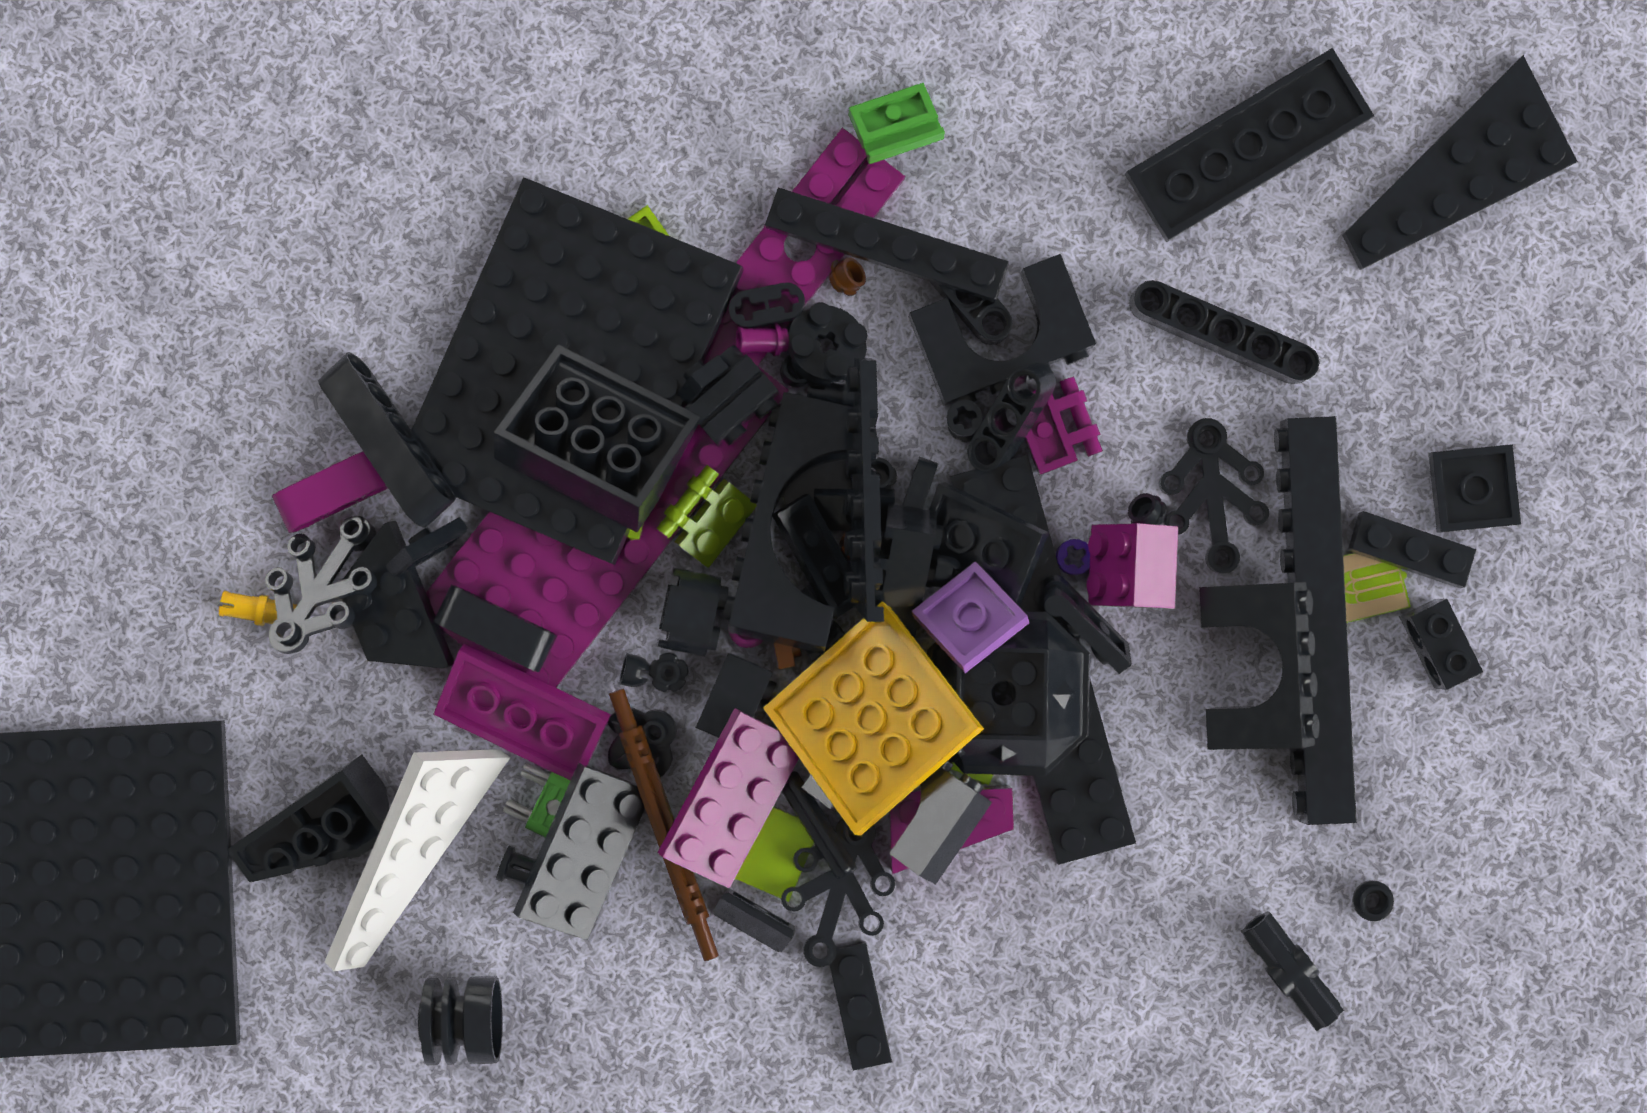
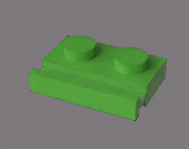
[848,83,945,164]

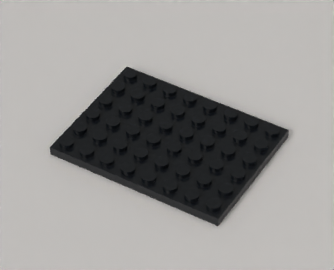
[411,177,744,565]
[0,720,240,1058]

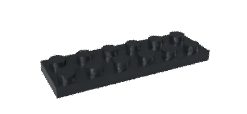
[1125,48,1374,242]

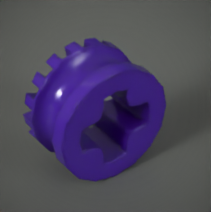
[1056,539,1090,575]

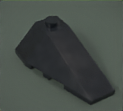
[228,754,390,883]

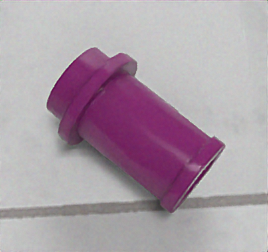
[735,324,789,356]

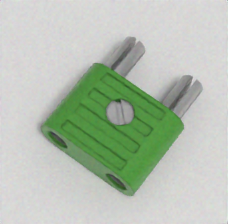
[503,763,570,838]

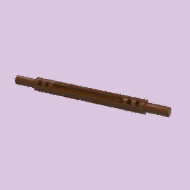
[609,688,719,961]

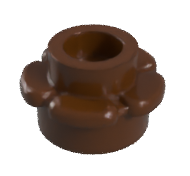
[829,257,866,296]

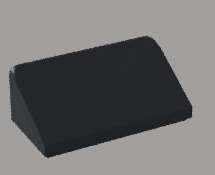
[713,888,795,952]

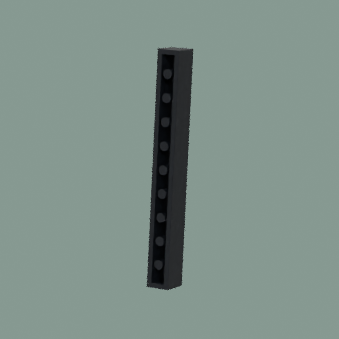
[1274,416,1357,825]

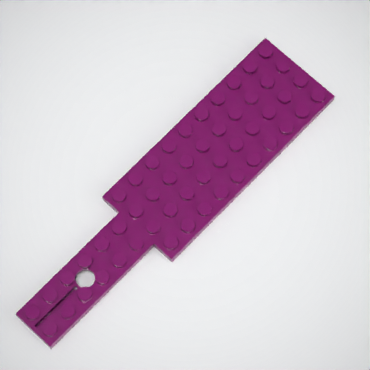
[426,127,906,688]

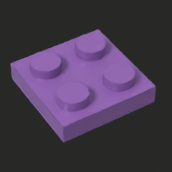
[912,562,1029,673]

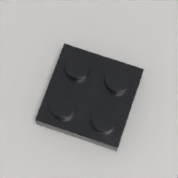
[1428,444,1521,533]

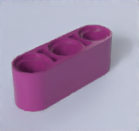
[272,451,388,533]

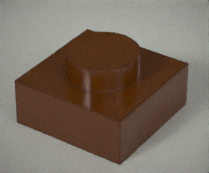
[774,643,802,669]

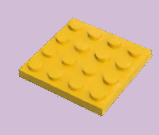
[763,602,984,836]

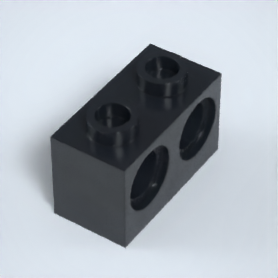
[1399,599,1483,690]

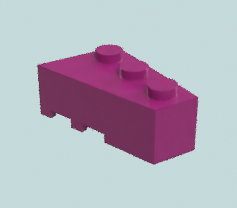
[889,785,1014,874]

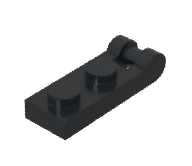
[1043,575,1132,674]

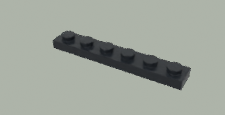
[765,187,1009,303]

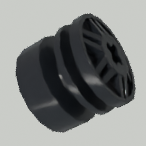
[418,976,503,1066]

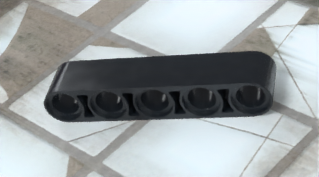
[1129,280,1320,385]
[318,352,456,528]

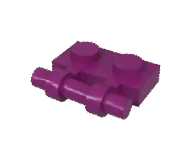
[1025,376,1103,475]

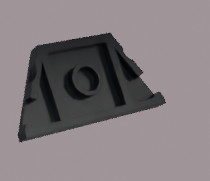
[341,521,454,668]

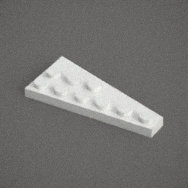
[324,749,511,971]

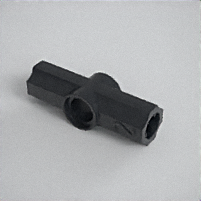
[1240,911,1344,1031]

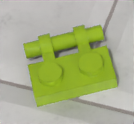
[657,464,757,568]

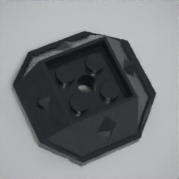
[927,611,1090,776]

